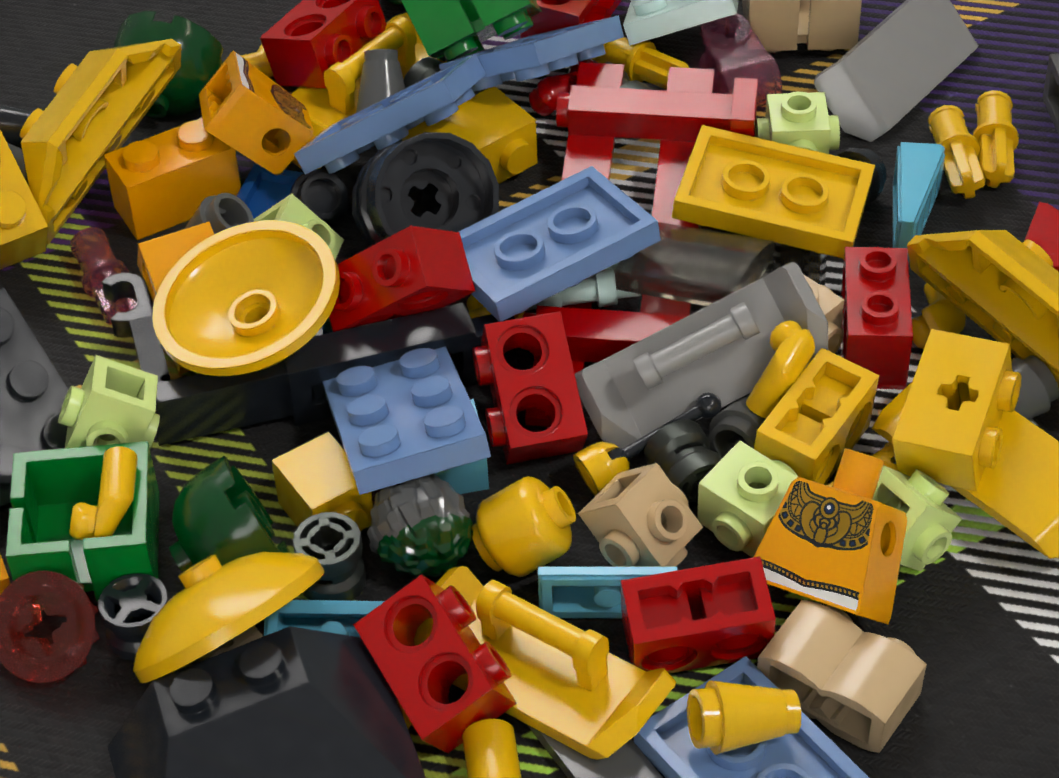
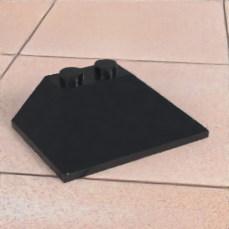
[107,626,426,778]

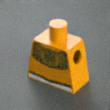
[199,50,322,175]
[754,448,907,625]

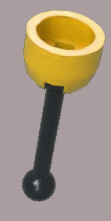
[573,392,721,496]

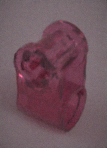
[699,13,782,107]

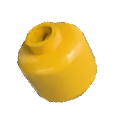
[472,476,576,577]

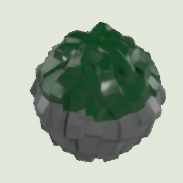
[367,474,473,578]

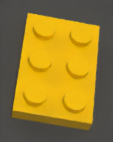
[672,125,875,259]

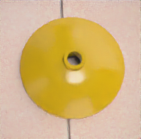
[152,220,340,376]
[133,552,325,683]

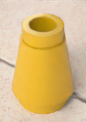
[687,680,801,755]

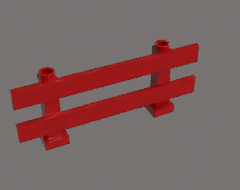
[521,62,758,427]

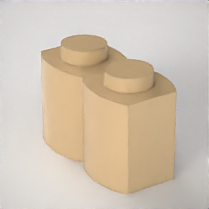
[757,600,927,753]

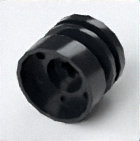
[352,132,499,247]

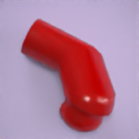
[529,59,594,116]

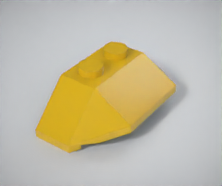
[19,39,181,245]
[907,230,1059,388]

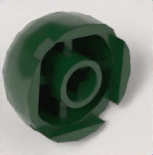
[113,11,224,118]
[169,456,291,573]

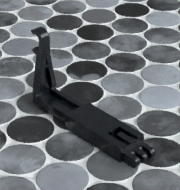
[102,273,517,446]

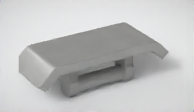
[814,0,979,142]
[575,262,828,449]

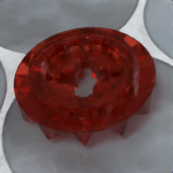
[0,571,100,683]

